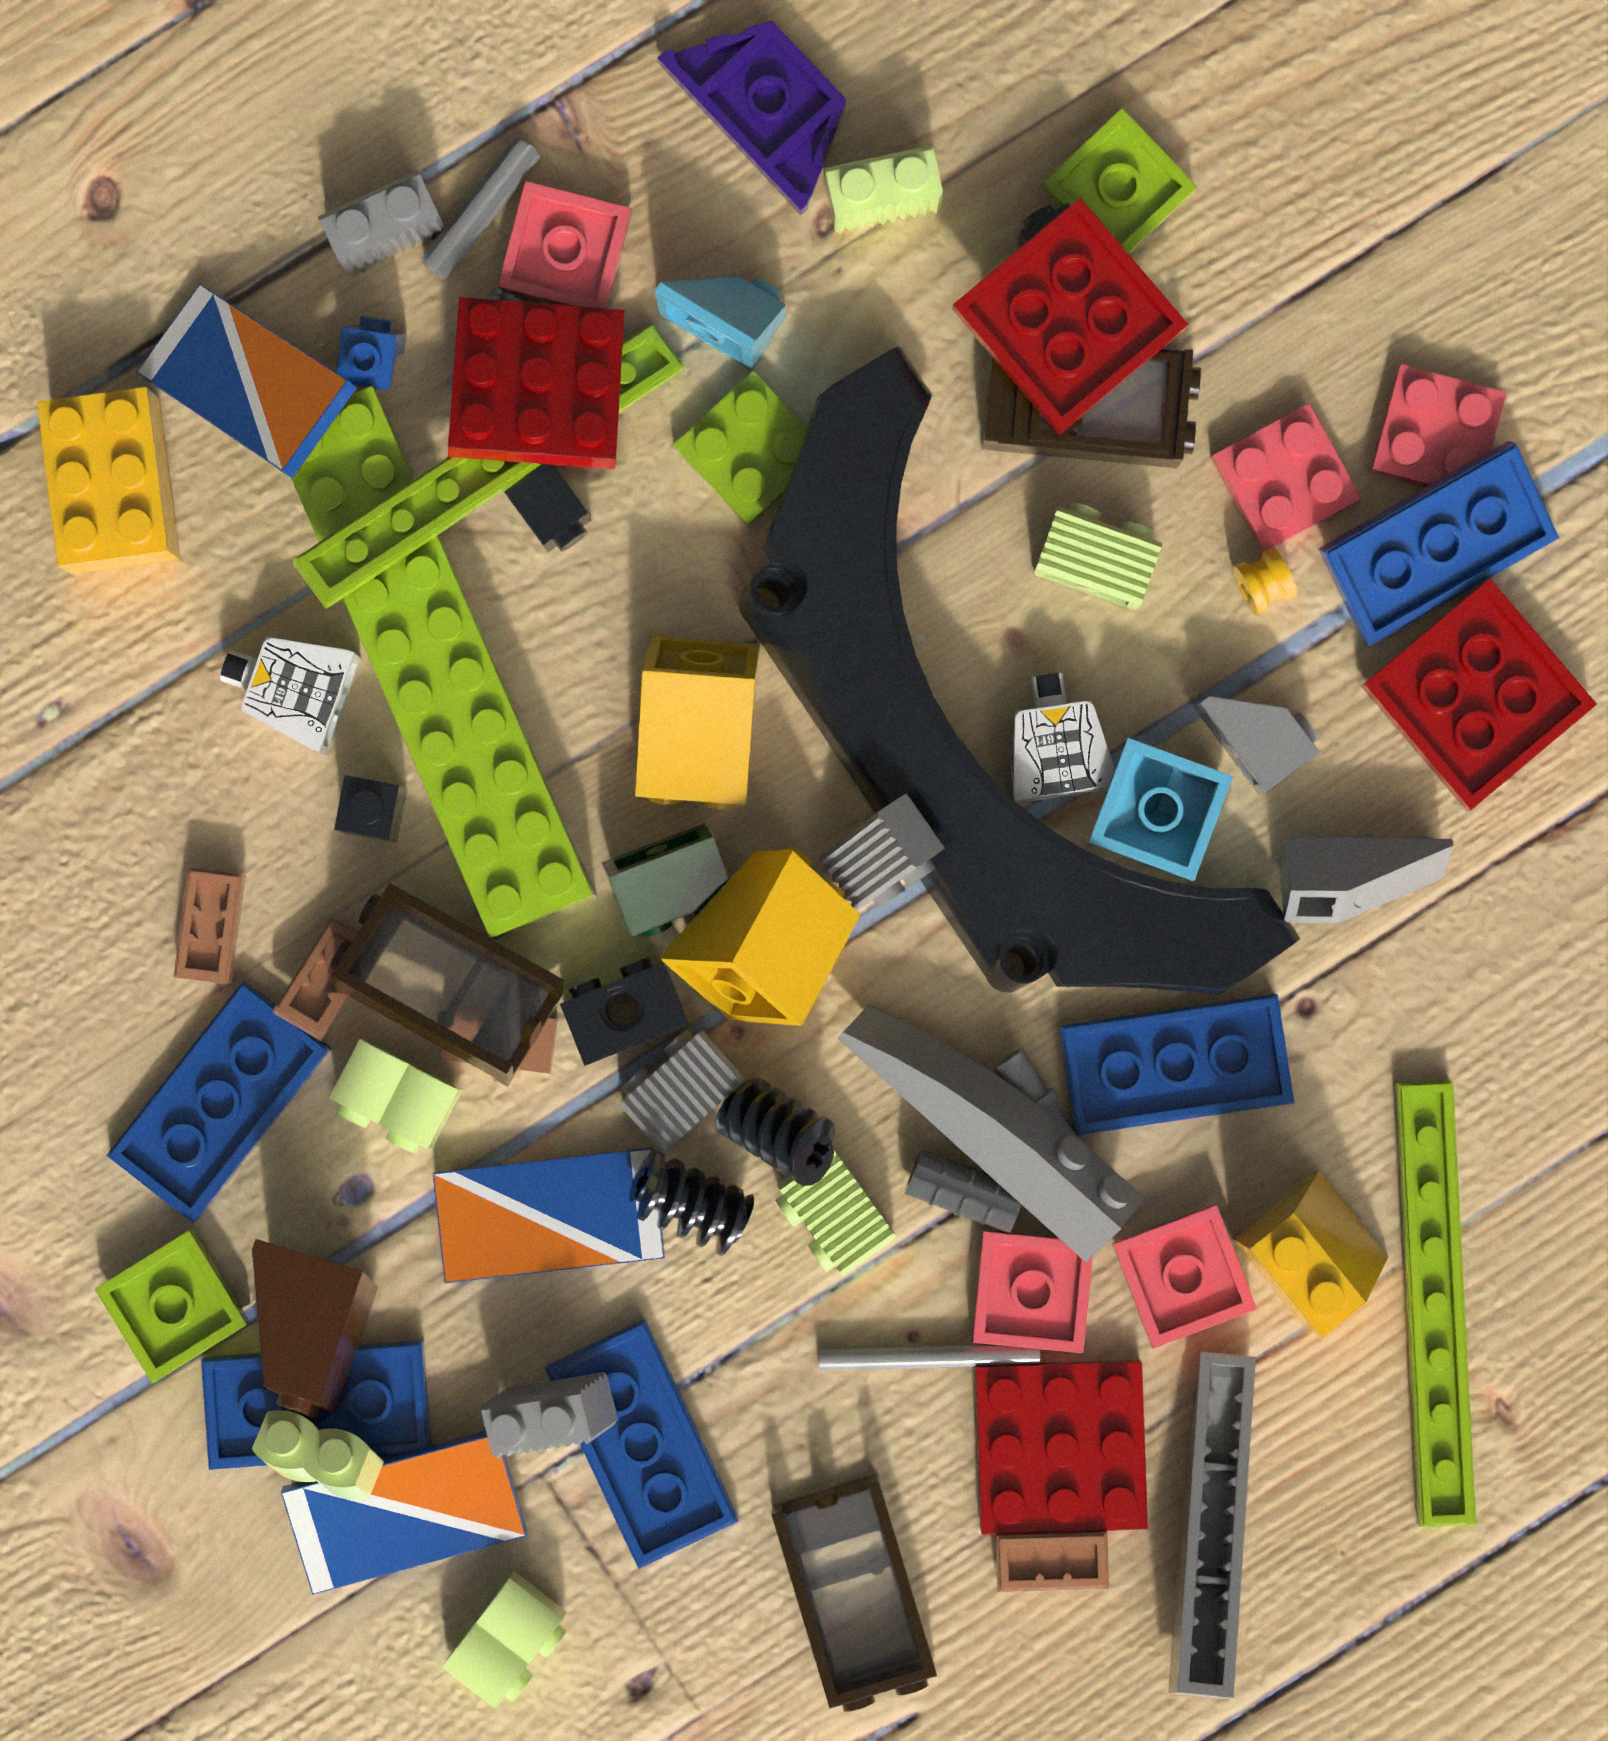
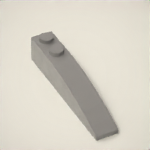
[838,1005,1145,1263]
[1168,1351,1256,1699]

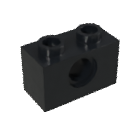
[560,957,690,1066]

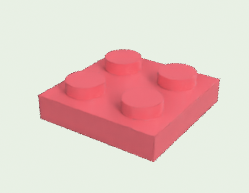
[498,181,632,308]
[1369,364,1507,487]
[1211,403,1362,552]
[1112,1204,1257,1349]
[972,1230,1093,1353]

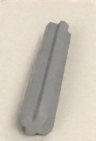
[422,137,540,279]

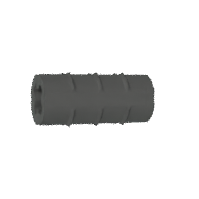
[904,1149,1022,1233]

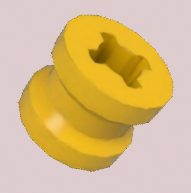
[1233,547,1297,615]

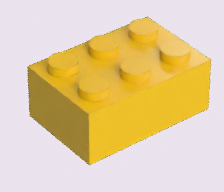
[37,387,180,574]

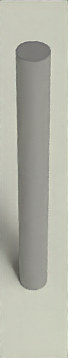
[819,1344,1040,1371]

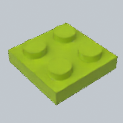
[1041,108,1198,254]
[673,371,807,527]
[94,1229,251,1384]

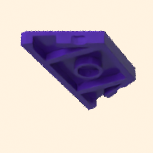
[657,20,846,215]

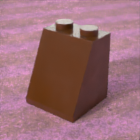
[252,1239,378,1420]

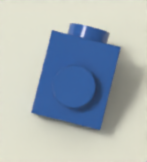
[336,316,407,390]

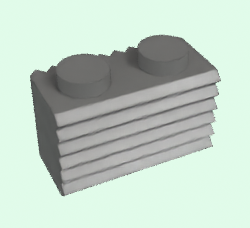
[318,170,445,277]
[819,793,945,910]
[619,1029,747,1153]
[481,1372,618,1458]

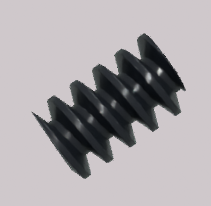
[715,1078,835,1186]
[629,1149,754,1256]

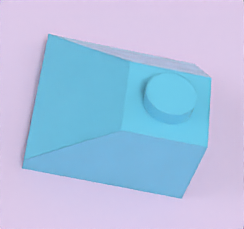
[654,276,786,371]
[1089,738,1233,881]

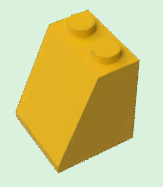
[635,636,760,810]
[661,848,860,1026]
[1232,1170,1389,1338]

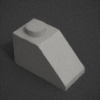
[1194,696,1320,795]

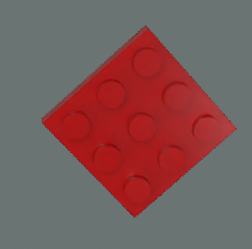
[952,198,1189,436]
[448,297,625,469]
[1361,578,1597,812]
[975,1360,1148,1535]

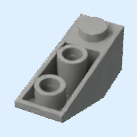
[1279,834,1453,923]

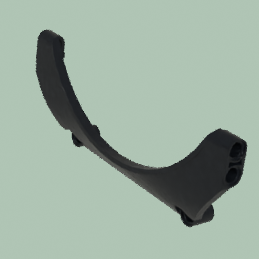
[739,346,1301,995]

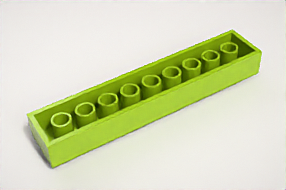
[292,386,596,940]

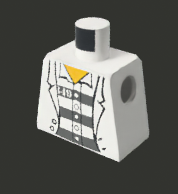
[220,637,361,756]
[1010,673,1115,804]

